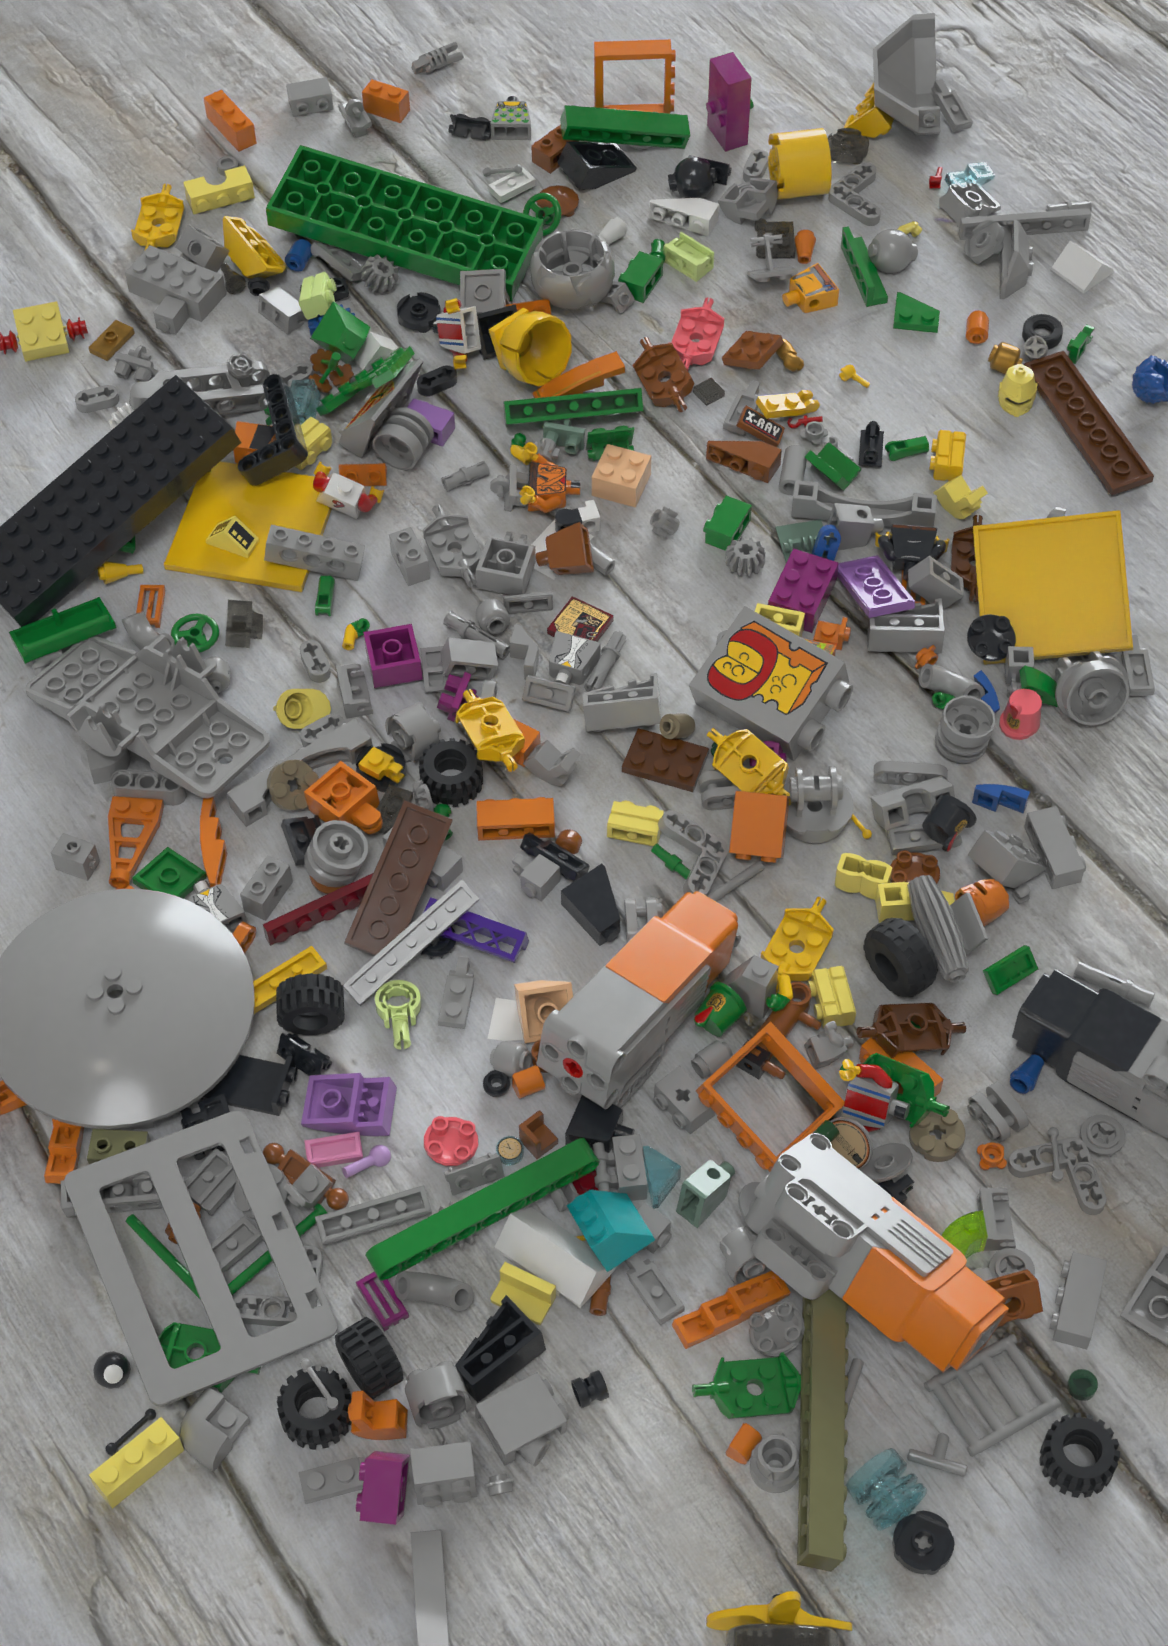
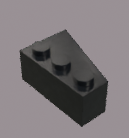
[455,1295,546,1403]

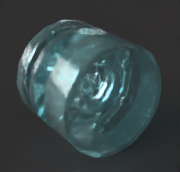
[846,1448,927,1530]

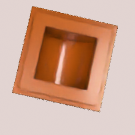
[512,1065,545,1099]
[725,1423,762,1465]

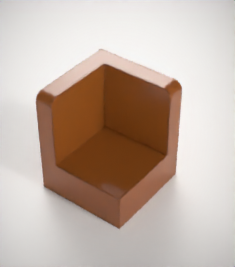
[519,1110,558,1159]

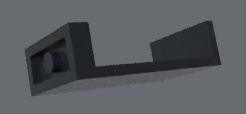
[200,1055,298,1116]

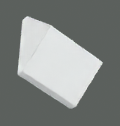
[1051,241,1114,294]

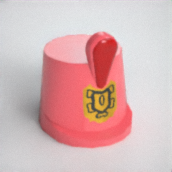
[999,689,1042,740]

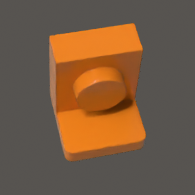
[813,617,851,651]

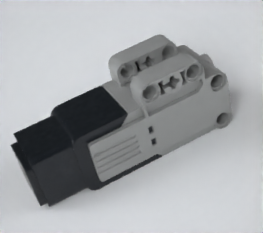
[1012,969,1168,1139]

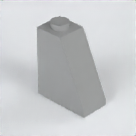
[723,955,779,1019]

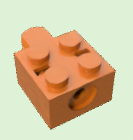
[304,761,383,834]

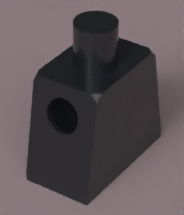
[565,1095,635,1153]

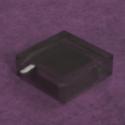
[693,377,725,406]

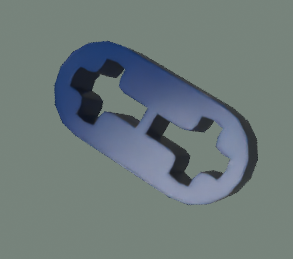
[811,525,841,561]

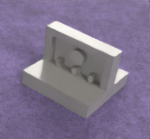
[460,269,510,314]

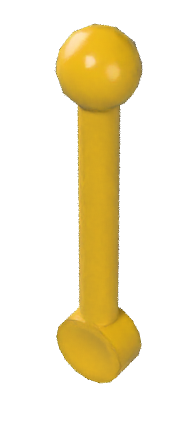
[851,814,872,839]

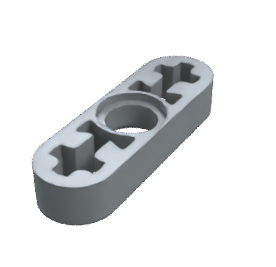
[873,761,948,786]

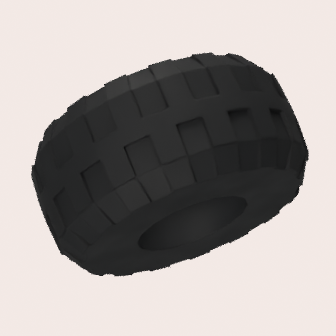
[863,917,938,997]

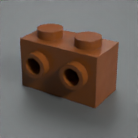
[531,124,579,174]

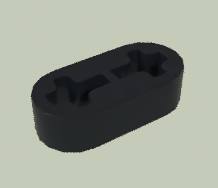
[417,365,457,397]

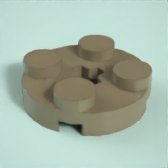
[267,760,319,811]
[909,1109,966,1162]

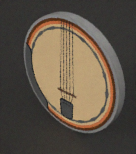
[830,1117,873,1170]

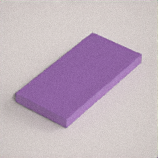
[837,555,915,618]

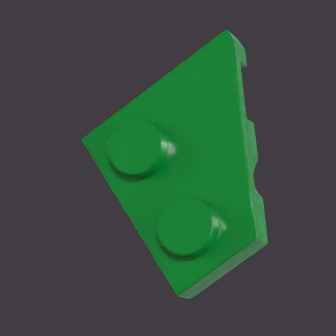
[893,292,940,333]

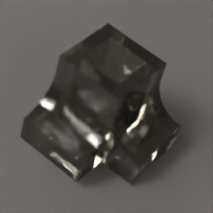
[225,600,263,648]

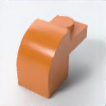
[348,1391,408,1440]

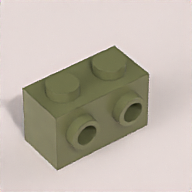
[87,1129,151,1165]

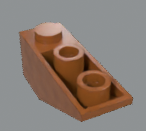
[706,441,782,483]

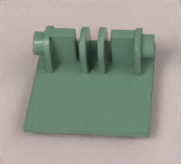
[775,519,831,563]

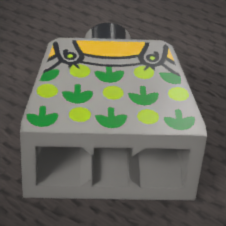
[491,96,531,140]

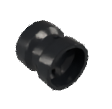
[571,1370,609,1408]

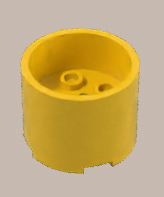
[768,128,832,200]

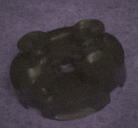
[828,128,869,165]

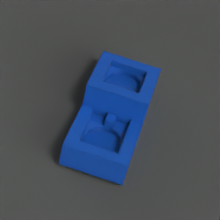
[972,784,1030,813]

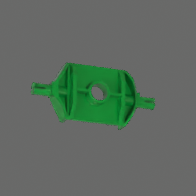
[840,1053,950,1128]
[158,1322,261,1393]
[692,1352,801,1419]

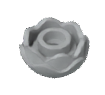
[227,354,256,379]

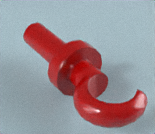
[787,415,823,429]

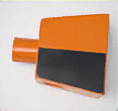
[233,421,277,464]

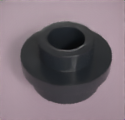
[248,277,270,296]
[483,1070,510,1097]

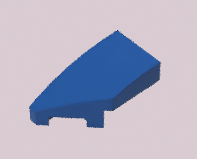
[973,670,1000,713]

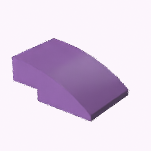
[301,1073,397,1136]

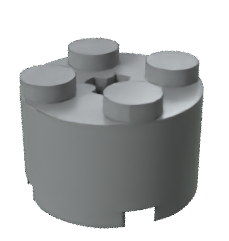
[385,702,441,762]
[405,1361,472,1429]

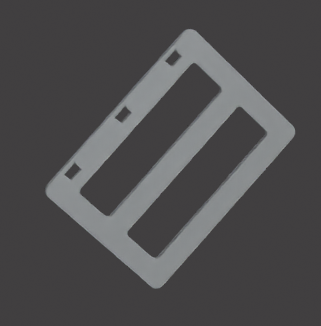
[64,1111,337,1406]

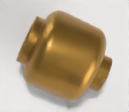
[987,342,1023,375]

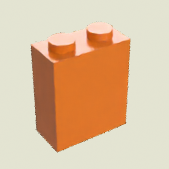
[729,791,790,863]

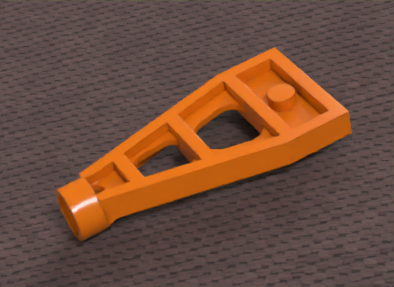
[108,796,164,889]

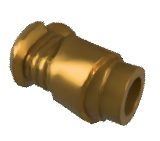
[776,339,804,372]

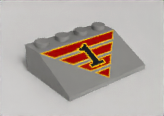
[339,358,423,459]

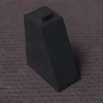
[561,863,620,946]

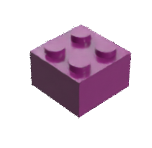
[363,624,423,688]
[356,1451,410,1525]

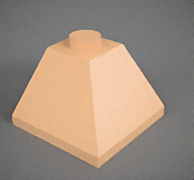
[514,980,573,1043]

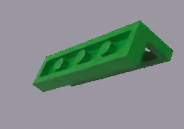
[841,226,888,307]

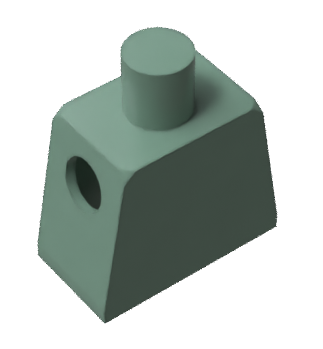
[676,1160,735,1228]

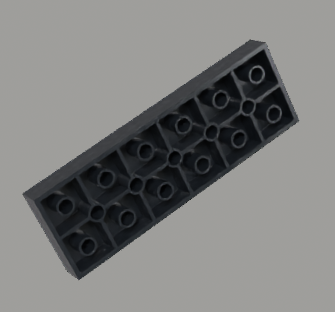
[0,375,241,627]

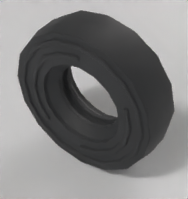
[1022,314,1063,349]

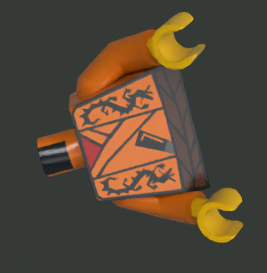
[519,442,581,513]

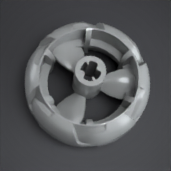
[530,229,615,310]

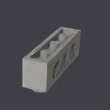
[264,525,365,581]
[61,1174,163,1217]

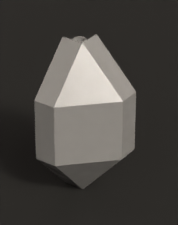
[873,13,941,136]

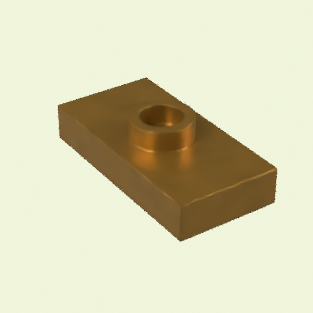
[89,320,135,361]

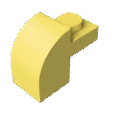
[933,475,988,519]

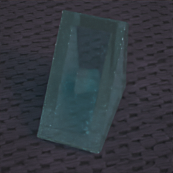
[643,1146,681,1209]

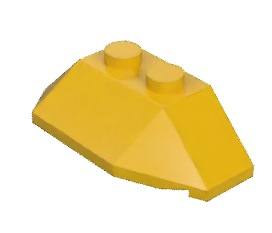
[223,216,287,278]

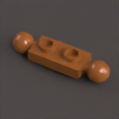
[263,1143,349,1210]

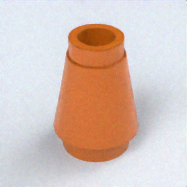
[794,230,816,264]

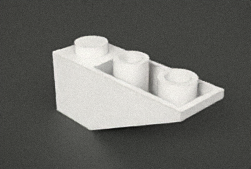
[649,198,719,237]

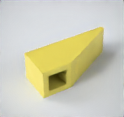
[875,882,955,923]

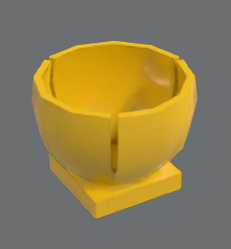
[488,308,572,387]

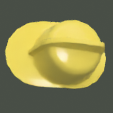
[273,689,331,729]

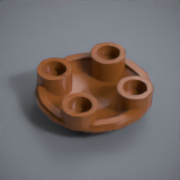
[536,185,579,217]
[890,850,940,884]

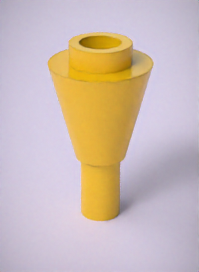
[98,561,143,585]

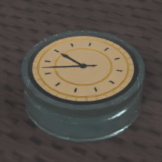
[496,1136,524,1165]

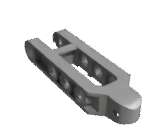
[129,361,270,415]

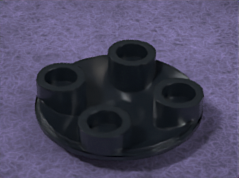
[967,614,1016,661]

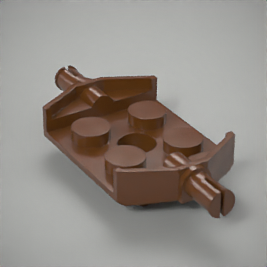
[951,515,983,602]
[856,1003,967,1058]

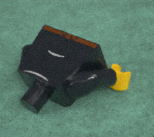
[875,524,950,581]

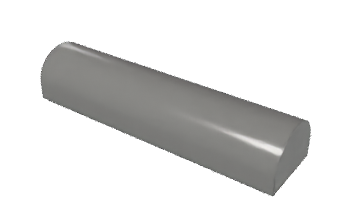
[315,1185,432,1246]

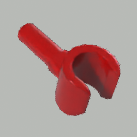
[929,167,943,189]

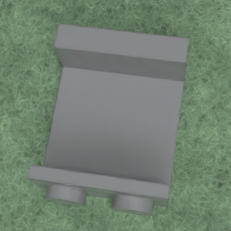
[475,1372,569,1466]

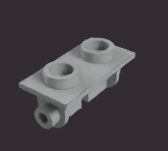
[444,1153,505,1196]

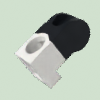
[555,500,600,533]

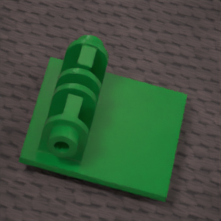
[586,425,635,461]

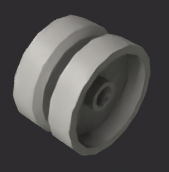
[304,820,368,887]

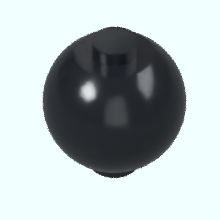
[668,156,717,199]

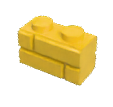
[929,430,966,481]

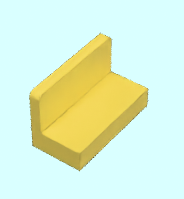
[490,1262,556,1325]

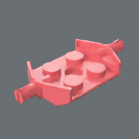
[669,297,725,371]

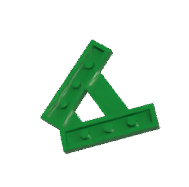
[315,346,415,416]

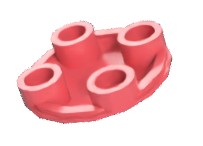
[424,1116,478,1166]

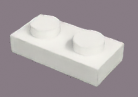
[488,167,536,203]

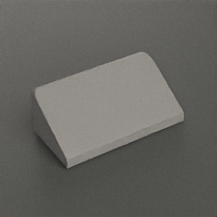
[503,592,553,614]

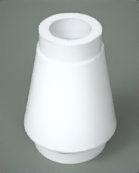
[598,217,627,245]

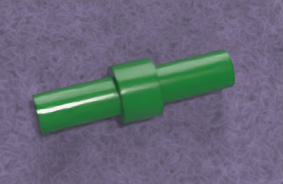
[651,843,691,879]

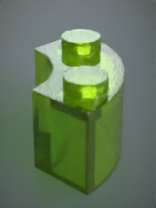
[941,1210,988,1259]

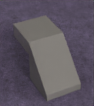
[510,624,539,680]

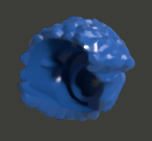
[1132,355,1168,404]

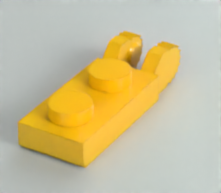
[755,390,820,419]

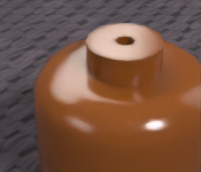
[555,829,582,854]

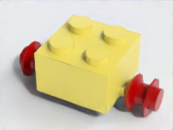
[0,301,88,362]

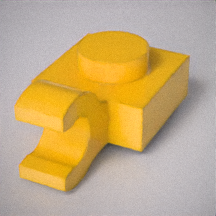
[358,747,404,783]

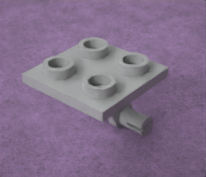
[747,234,798,282]

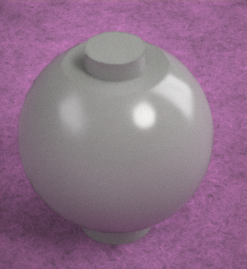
[868,229,918,274]

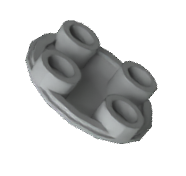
[749,1301,805,1357]

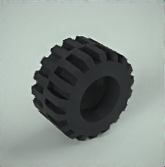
[419,738,483,807]
[276,973,345,1036]
[335,1317,404,1399]
[277,1366,352,1450]
[1039,1413,1120,1498]

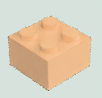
[591,444,651,508]

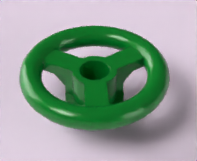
[523,193,561,237]
[171,613,219,653]

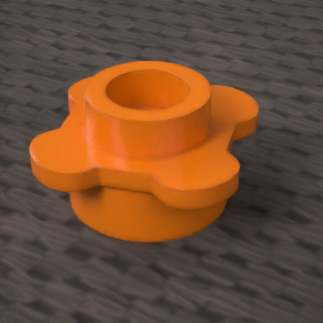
[915,645,938,669]
[977,1142,1007,1170]

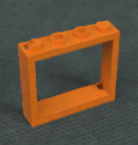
[594,39,676,114]
[695,1021,845,1172]

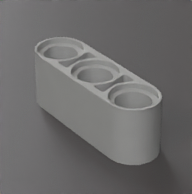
[110,770,186,806]

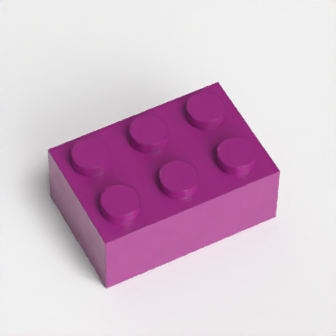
[768,549,839,633]

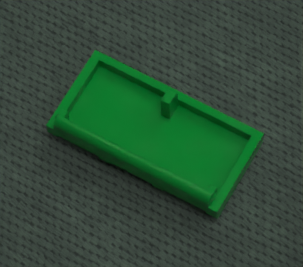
[9,597,117,664]

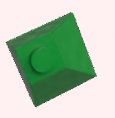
[310,301,370,364]

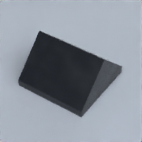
[477,304,517,360]

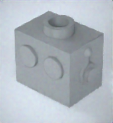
[51,833,100,881]

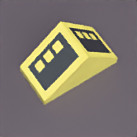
[206,516,259,558]

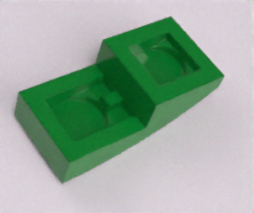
[1019,665,1059,708]

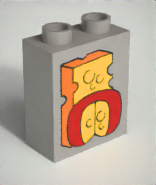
[689,606,853,761]

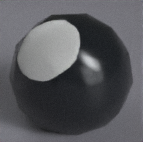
[93,1351,131,1389]

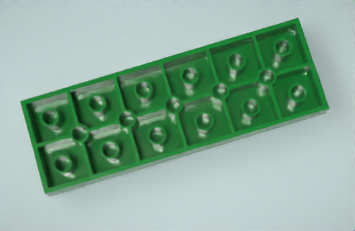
[266,145,543,302]

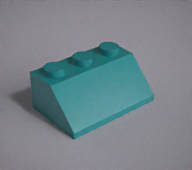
[566,1190,656,1272]

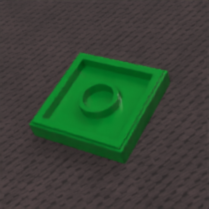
[132,847,207,899]

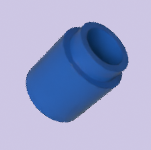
[285,239,312,271]

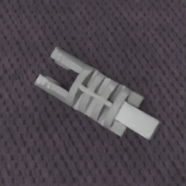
[411,42,464,74]

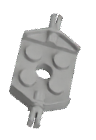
[423,504,482,587]

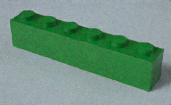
[560,105,690,149]
[503,388,644,425]

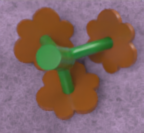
[308,348,354,393]

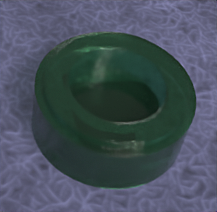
[1067,1369,1098,1401]

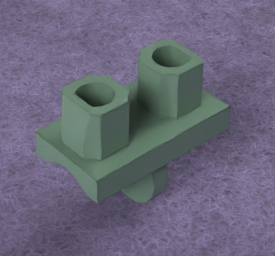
[543,419,585,455]

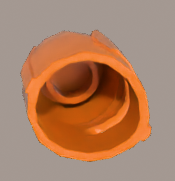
[955,879,1009,926]

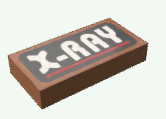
[736,405,785,447]

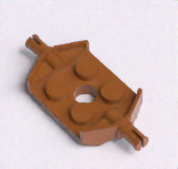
[632,337,695,412]

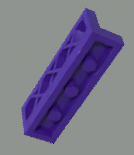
[423,897,529,963]

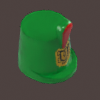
[694,981,747,1037]

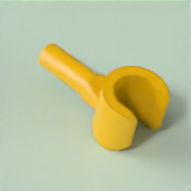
[839,364,870,388]

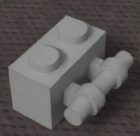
[593,1134,647,1201]

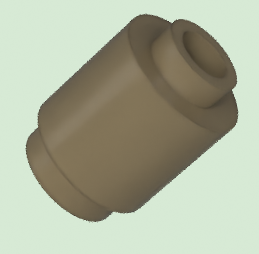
[659,713,695,739]

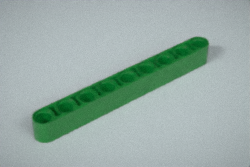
[365,1138,600,1281]

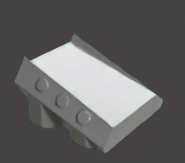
[939,182,1001,227]

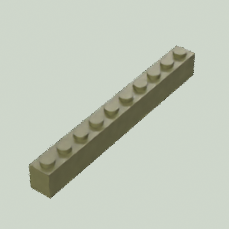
[797,1289,849,1572]

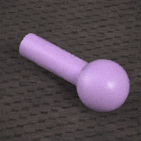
[342,1145,391,1178]

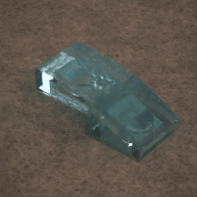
[944,162,995,187]

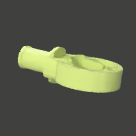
[375,980,421,1050]

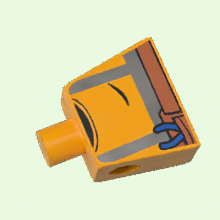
[782,263,839,313]

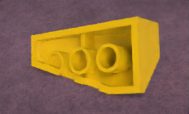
[843,82,894,138]

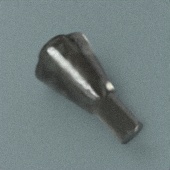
[220,263,246,294]

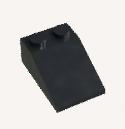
[557,142,637,190]

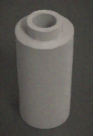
[779,445,808,496]

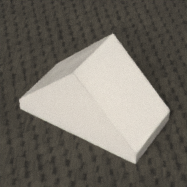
[353,332,398,371]

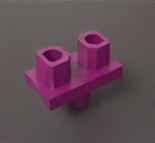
[437,672,479,722]

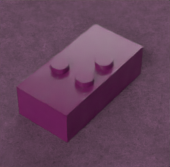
[706,52,752,152]

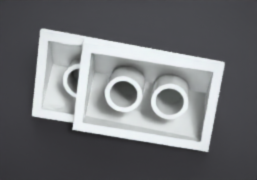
[494,1207,617,1309]

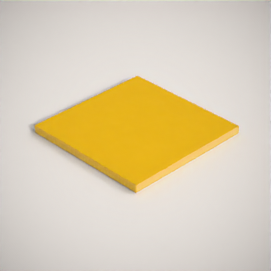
[164,461,332,592]
[973,510,1133,665]

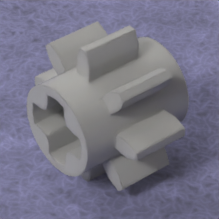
[534,438,560,464]
[650,506,680,538]

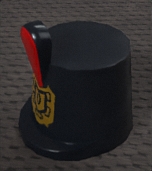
[922,794,977,852]

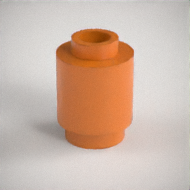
[966,310,989,344]

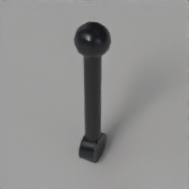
[105,1409,156,1456]

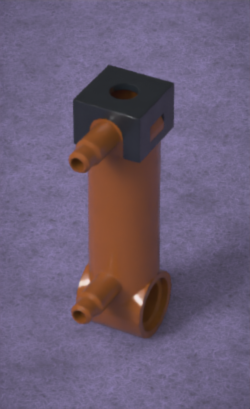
[736,982,822,1080]

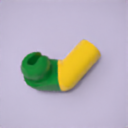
[510,433,532,465]
[342,618,370,650]
[766,975,793,1011]

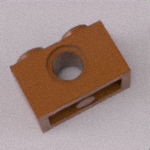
[985,1269,1043,1327]

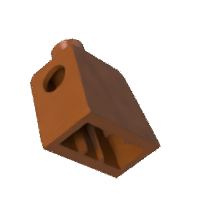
[535,522,594,575]

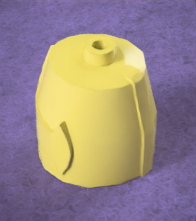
[998,364,1038,417]

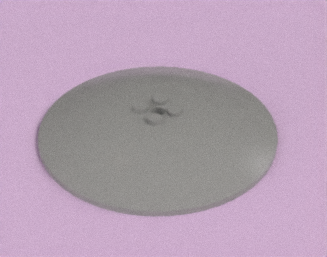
[0,889,255,1129]

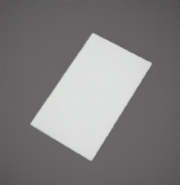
[488,998,524,1041]

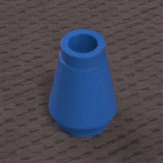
[1010,1054,1044,1094]

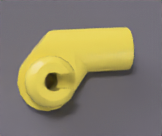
[897,221,922,237]

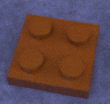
[722,331,784,370]

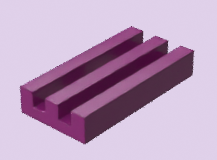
[356,1271,409,1331]

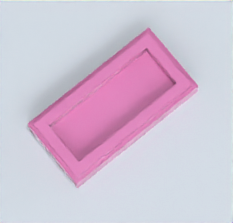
[304,1132,363,1168]

